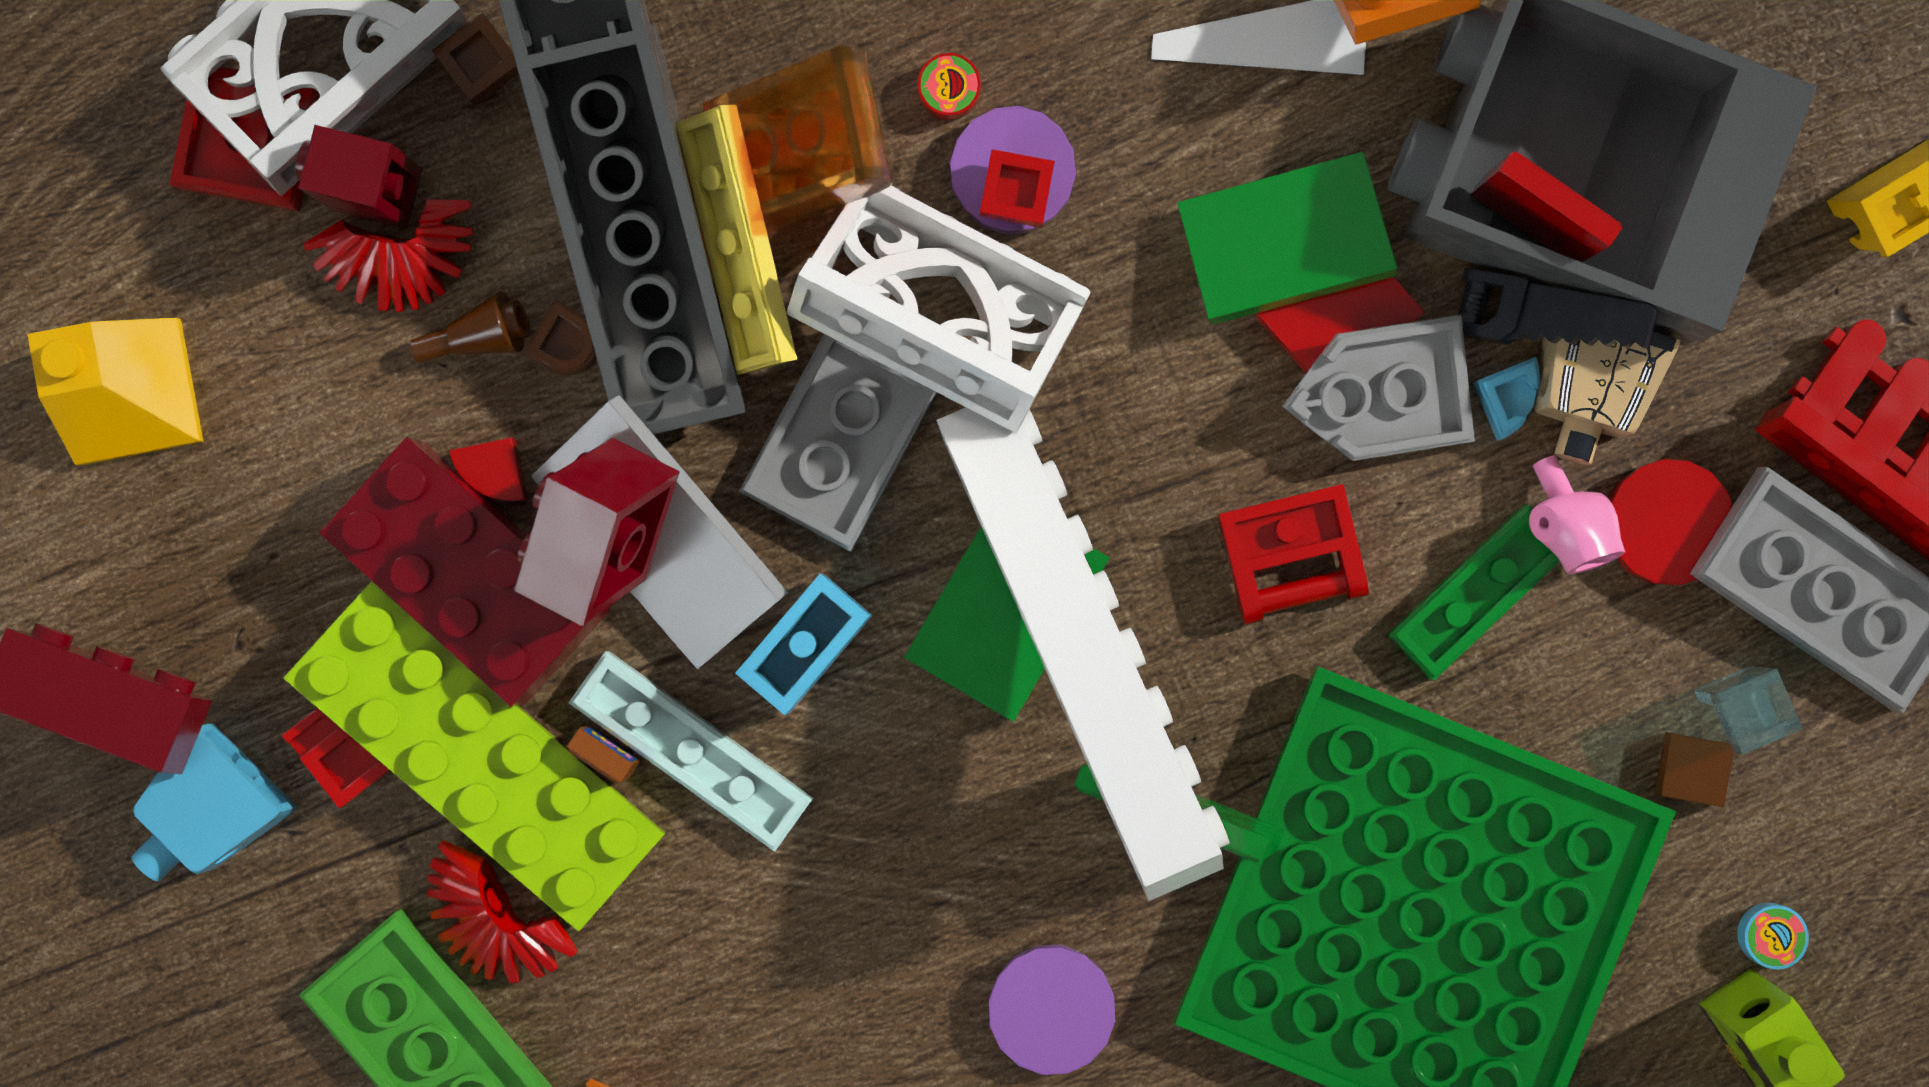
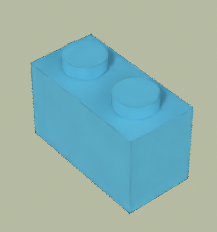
[735,573,873,715]

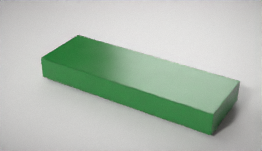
[1386,504,1560,681]

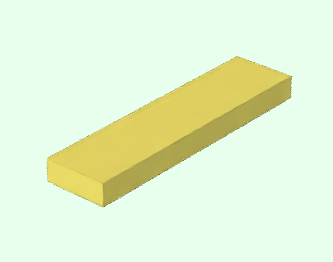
[676,105,797,375]

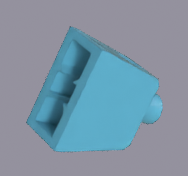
[131,723,298,882]

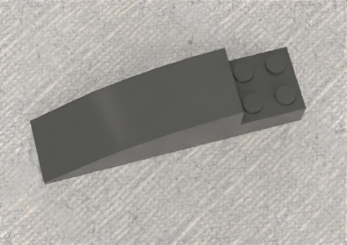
[499,0,745,434]

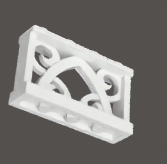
[161,0,467,196]
[786,175,1090,433]

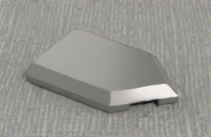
[1282,315,1475,461]

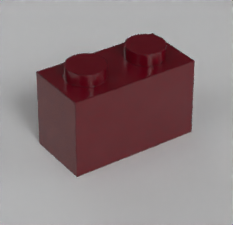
[296,125,422,229]

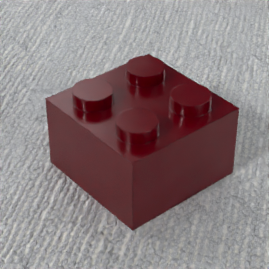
[514,438,680,626]

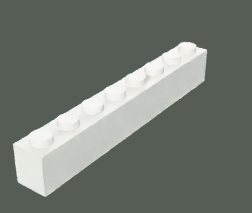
[936,407,1230,901]

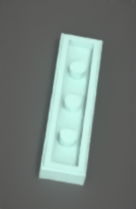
[568,651,813,852]

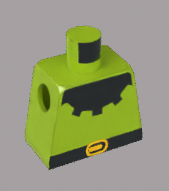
[1698,969,1845,1087]

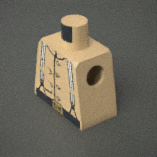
[1534,331,1681,465]

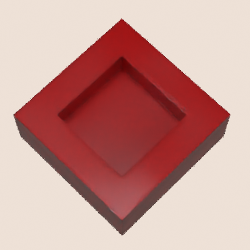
[980,149,1055,228]

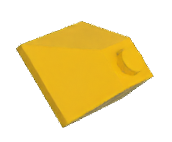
[27,318,204,466]

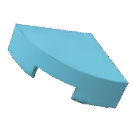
[1473,357,1541,441]

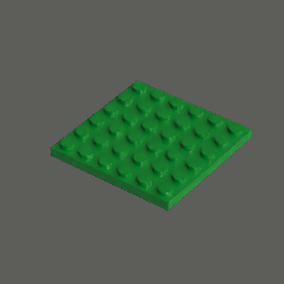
[1173,666,1676,1087]

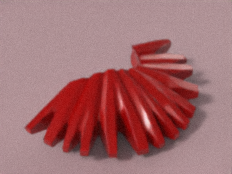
[303,198,474,312]
[427,840,578,983]

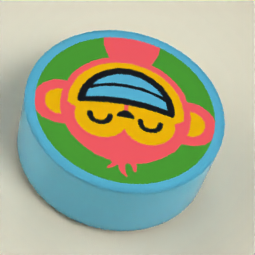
[1737,903,1809,970]

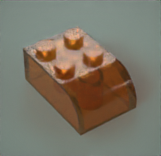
[701,45,892,228]

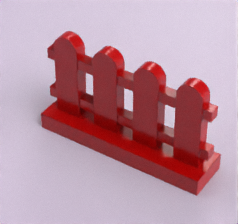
[1754,319,1929,561]

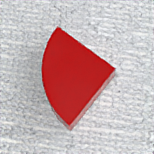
[449,438,528,502]

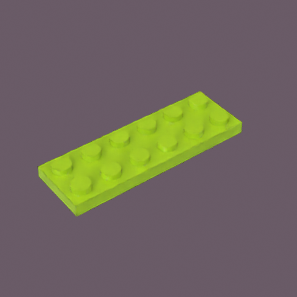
[283,581,665,932]

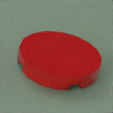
[1609,459,1733,586]

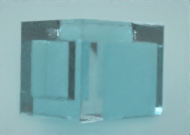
[1694,666,1803,754]

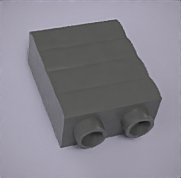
[1387,0,1817,346]

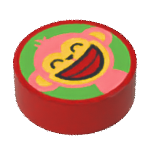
[918,53,981,120]

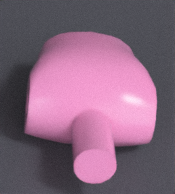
[1529,455,1625,575]

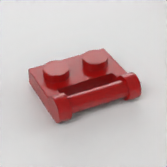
[1217,484,1369,626]

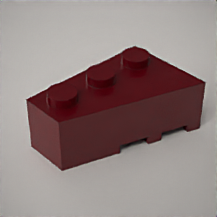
[0,623,212,774]

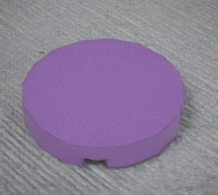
[950,106,1076,235]
[989,944,1115,1075]

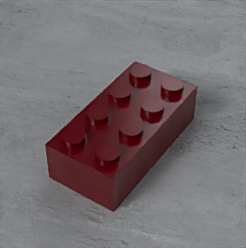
[319,437,611,707]

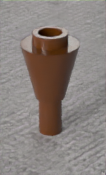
[410,291,530,363]

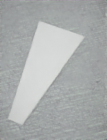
[1151,0,1366,75]

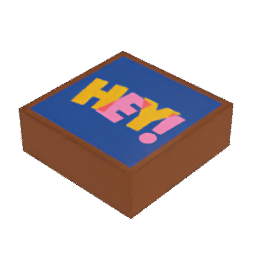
[567,725,642,783]

